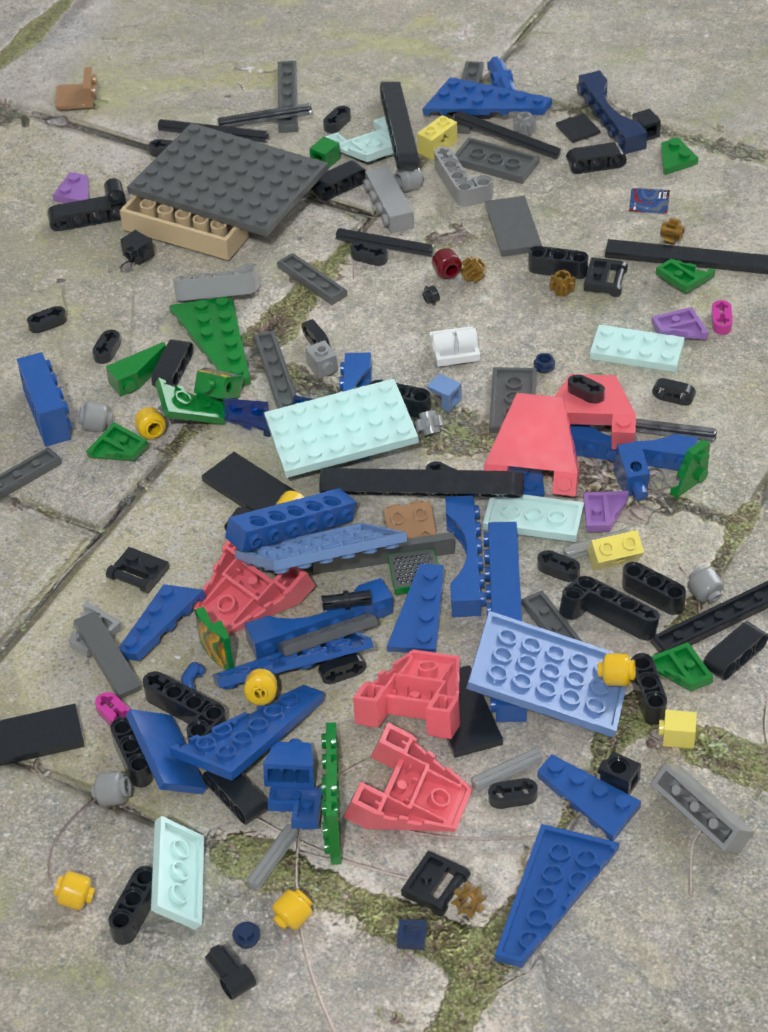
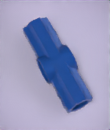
[487,56,517,91]

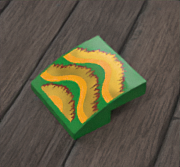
[195,607,234,670]

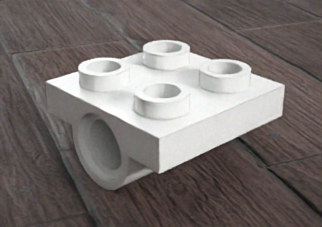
[430,326,480,367]

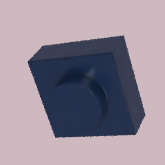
[397,919,427,951]

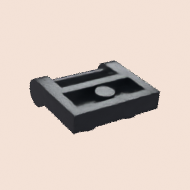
[584,257,628,297]
[106,547,170,594]
[401,850,471,917]

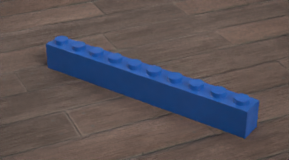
[484,521,527,722]

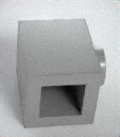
[305,340,338,379]

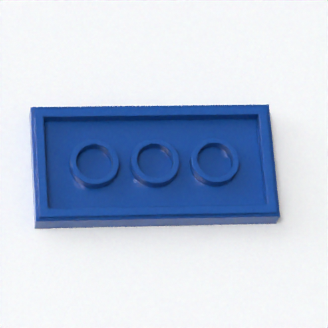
[126,709,207,795]

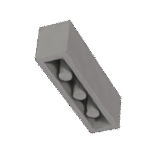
[363,166,414,233]
[651,763,755,853]

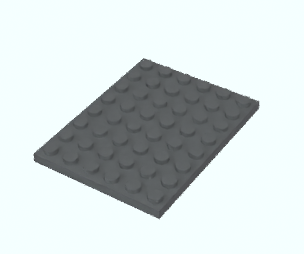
[127,123,328,237]

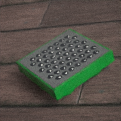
[387,548,438,595]

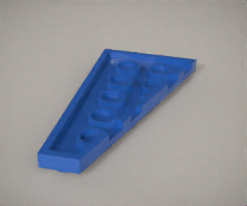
[423,77,552,115]
[212,631,374,690]
[169,685,324,781]
[495,824,620,968]

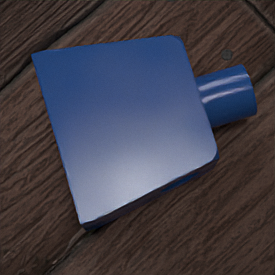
[613,441,650,501]
[263,738,314,788]

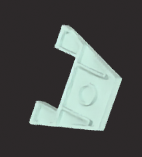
[326,117,393,162]

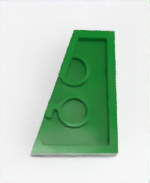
[155,378,228,425]

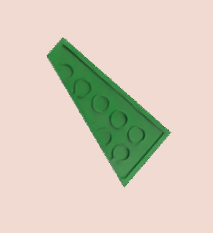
[169,296,251,388]
[321,722,342,865]

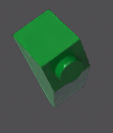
[106,342,166,397]

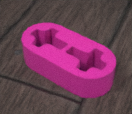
[711,300,733,335]
[95,692,130,726]

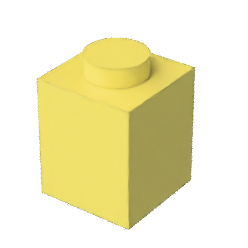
[658,710,697,749]

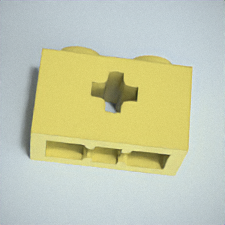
[417,115,458,160]
[587,530,644,571]

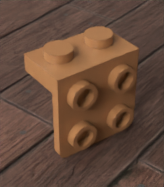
[55,67,97,110]
[382,500,436,539]

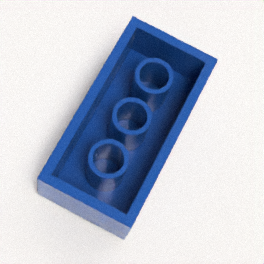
[17,352,73,447]

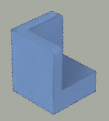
[427,374,462,412]

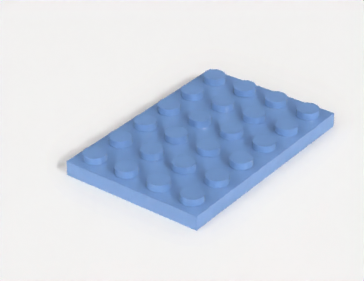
[235,522,407,574]
[466,611,632,738]

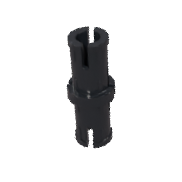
[321,589,372,611]

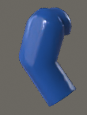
[181,662,205,690]

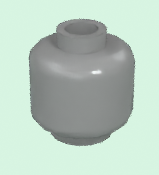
[393,167,424,192]
[78,402,112,432]
[688,566,724,603]
[91,771,132,807]

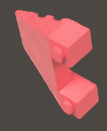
[555,374,636,449]
[484,393,580,496]
[194,540,316,635]
[353,650,460,739]
[343,723,473,832]

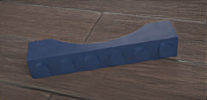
[577,70,647,154]

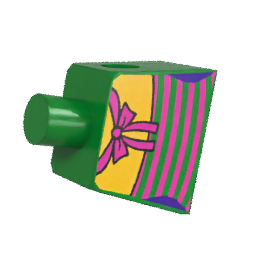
[194,367,243,399]

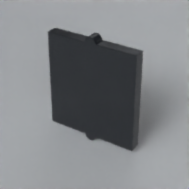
[556,113,601,143]

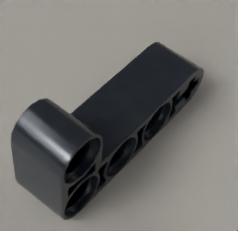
[47,178,126,231]
[559,576,660,641]
[143,671,227,743]

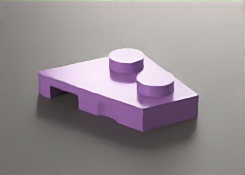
[53,172,89,203]
[651,307,709,340]
[583,491,629,532]

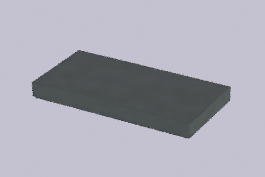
[455,137,540,184]
[485,196,542,256]
[489,367,537,433]

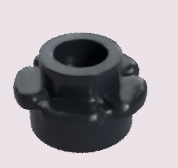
[422,285,440,305]

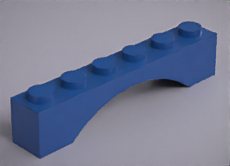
[340,352,372,460]
[570,424,698,471]
[445,496,486,617]
[244,578,393,659]

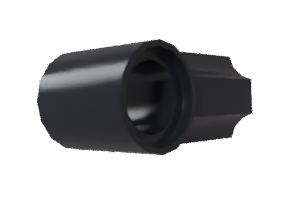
[205,944,257,1000]

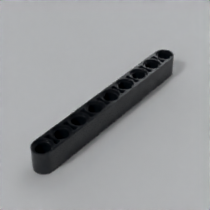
[380,81,419,170]
[319,468,524,498]

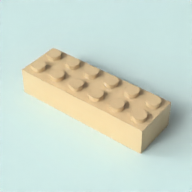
[120,195,249,260]

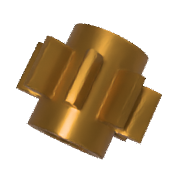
[660,217,685,244]
[460,256,486,282]
[549,270,575,297]
[451,882,487,919]

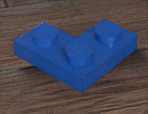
[268,786,323,830]

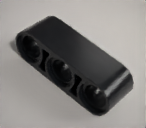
[566,142,627,174]
[311,160,367,201]
[528,246,588,279]
[151,339,193,387]
[369,380,431,418]
[622,561,686,615]
[703,621,768,681]
[631,653,667,725]
[110,717,153,788]
[203,771,268,825]
[108,866,153,945]

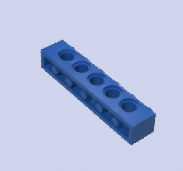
[225,488,357,552]

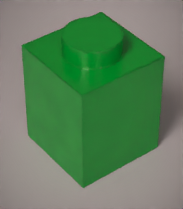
[309,137,341,169]

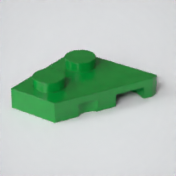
[661,137,698,175]
[656,259,715,294]
[86,422,149,461]
[670,439,710,499]
[651,642,713,692]

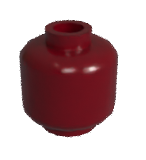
[431,248,462,279]

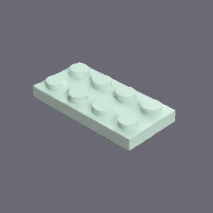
[590,325,685,372]
[483,495,584,542]
[151,816,204,930]

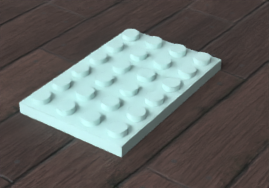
[264,379,419,478]

